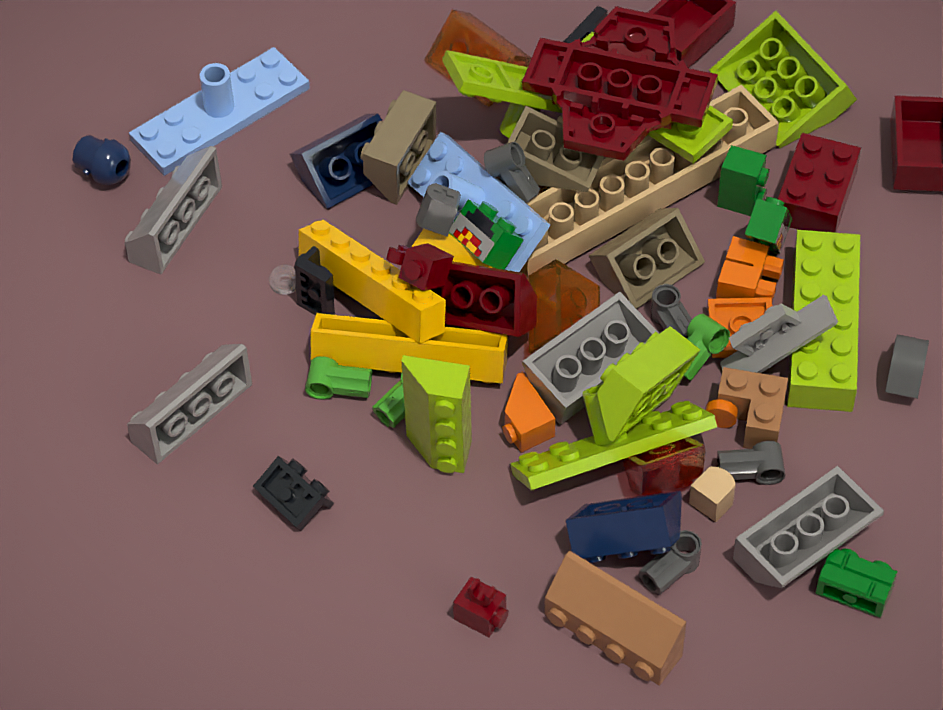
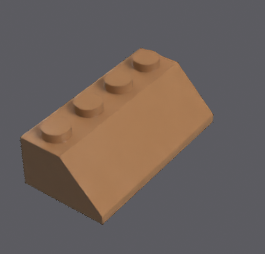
[545,550,686,686]

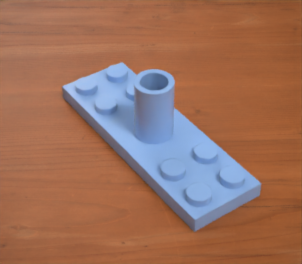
[129,47,310,176]
[407,132,551,272]

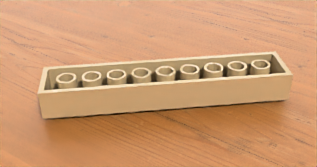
[520,85,779,283]

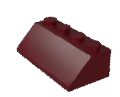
[430,261,537,337]

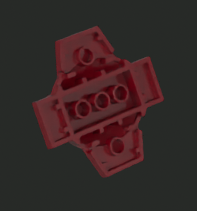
[522,6,718,161]

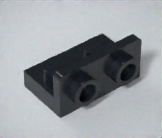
[294,246,335,316]
[253,456,334,530]

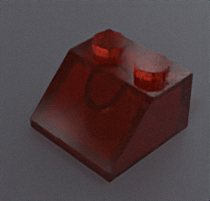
[622,437,706,496]

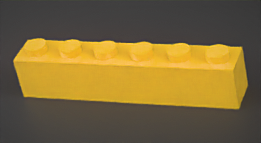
[299,220,446,343]
[311,313,508,383]

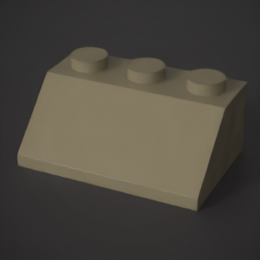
[360,90,436,205]
[589,208,705,309]

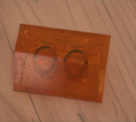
[424,9,532,107]
[529,259,600,354]

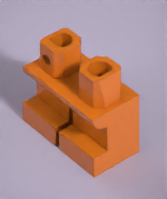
[716,236,784,302]

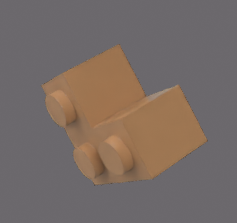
[718,367,788,449]

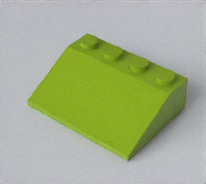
[709,11,857,148]

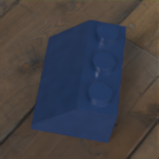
[290,113,382,209]
[565,491,682,563]

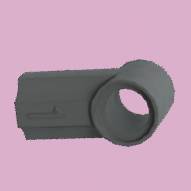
[484,142,540,203]
[651,284,692,339]
[717,441,786,485]
[639,530,702,595]

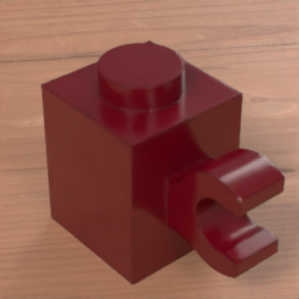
[386,243,454,291]
[453,577,509,638]

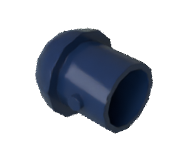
[72,135,131,185]

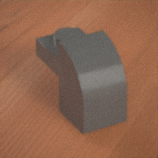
[885,334,929,398]

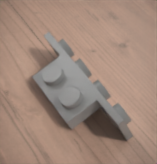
[720,295,838,373]

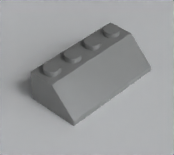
[125,146,222,275]
[522,292,658,425]
[127,344,252,464]
[733,466,884,588]

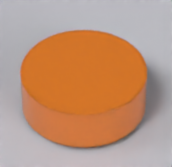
[705,399,738,428]

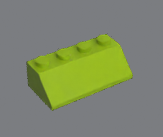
[597,326,701,442]
[401,355,472,473]

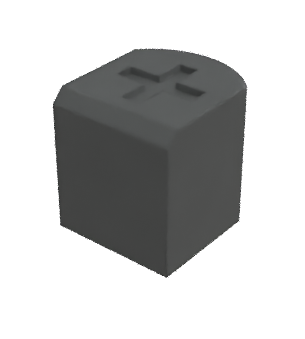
[416,183,461,236]

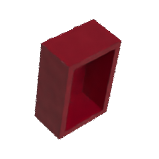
[647,0,736,68]
[890,96,943,191]
[778,133,861,233]

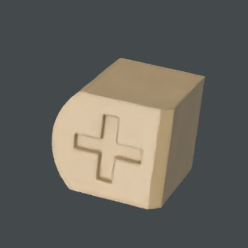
[689,467,736,522]

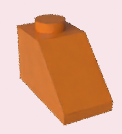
[502,371,556,453]

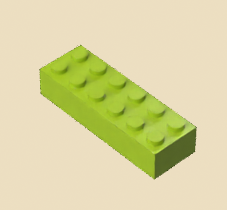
[787,230,860,412]

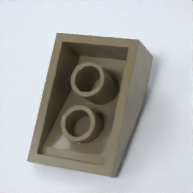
[507,106,604,192]

